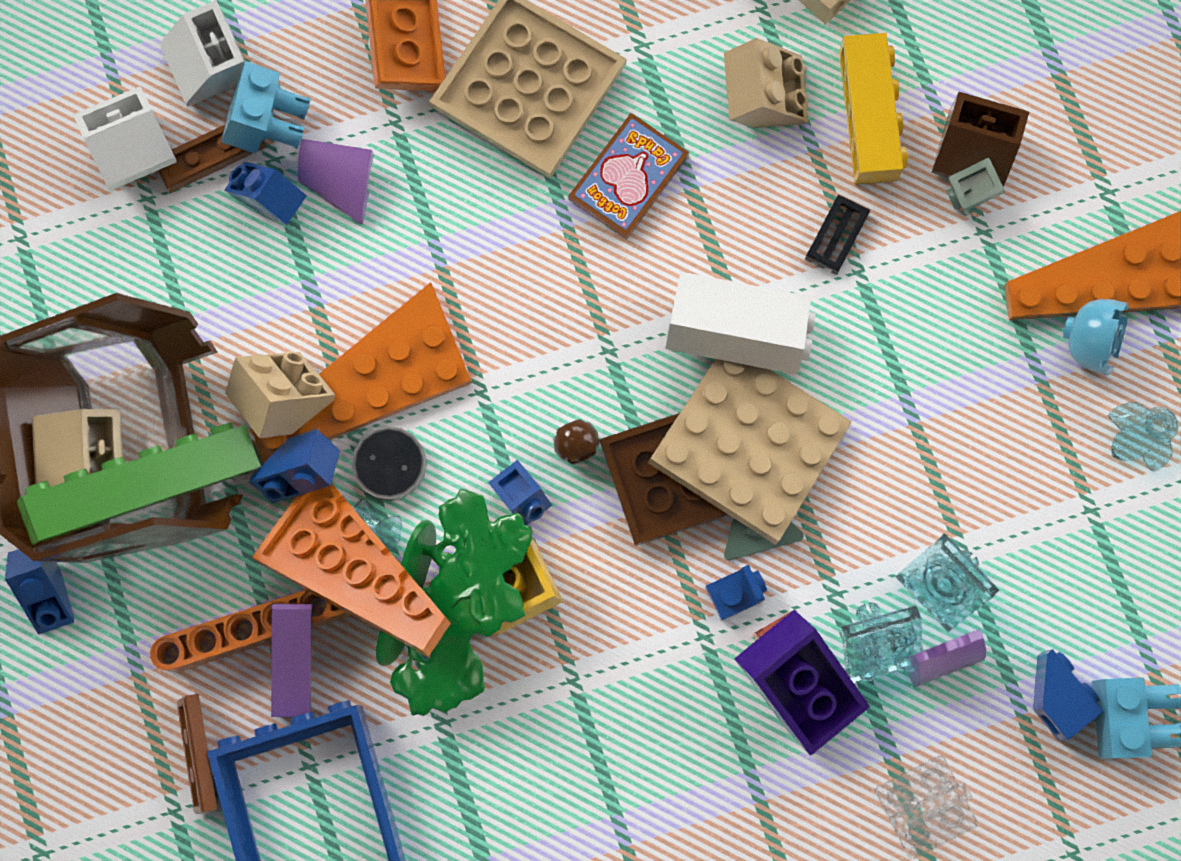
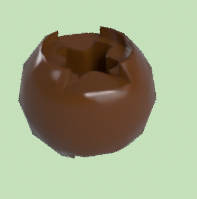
[553,419,600,464]

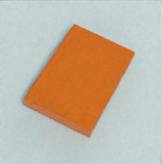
[365,0,446,91]

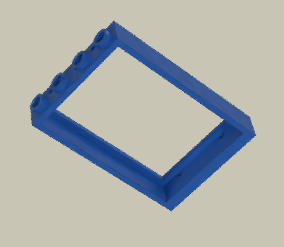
[207,700,406,861]

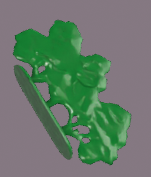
[376,489,532,716]

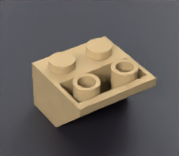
[724,38,808,128]
[225,351,335,438]
[32,409,122,487]

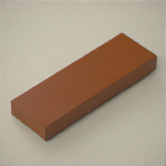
[158,125,267,193]
[176,694,217,814]

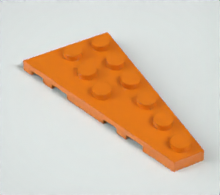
[1005,211,1181,320]
[251,282,472,463]
[252,483,451,657]

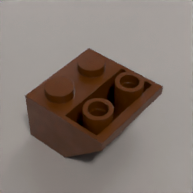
[931,91,1030,188]

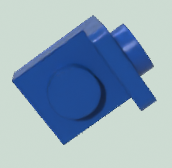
[488,460,552,526]
[705,565,767,621]

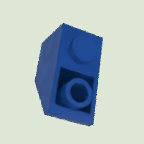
[224,161,307,225]
[249,429,340,504]
[5,549,74,635]
[1033,649,1104,740]

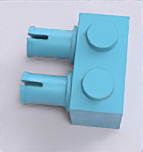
[221,61,311,154]
[1092,677,1181,758]

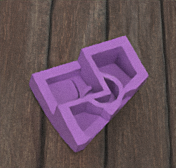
[298,139,374,224]
[908,629,986,688]

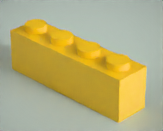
[839,33,908,185]

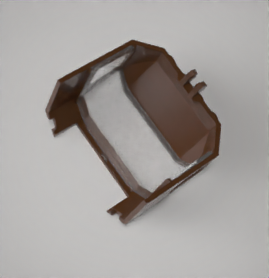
[0,293,243,563]

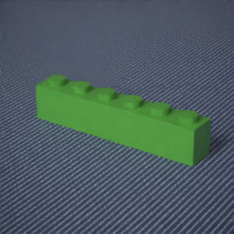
[17,422,261,546]

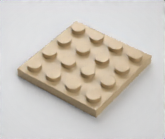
[429,0,627,179]
[648,359,852,545]

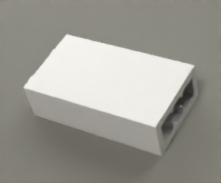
[665,272,816,375]

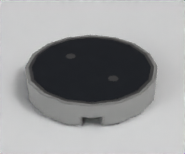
[352,426,427,501]

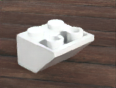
[159,0,245,107]
[73,86,177,191]

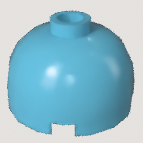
[1063,299,1129,375]

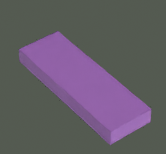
[271,604,312,717]

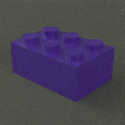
[734,609,870,756]

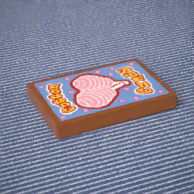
[568,113,689,240]

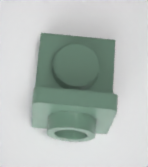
[946,158,1005,216]

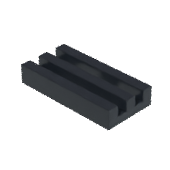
[805,194,870,275]

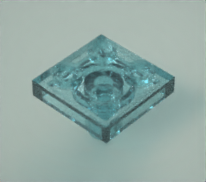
[895,533,999,632]
[841,602,923,683]

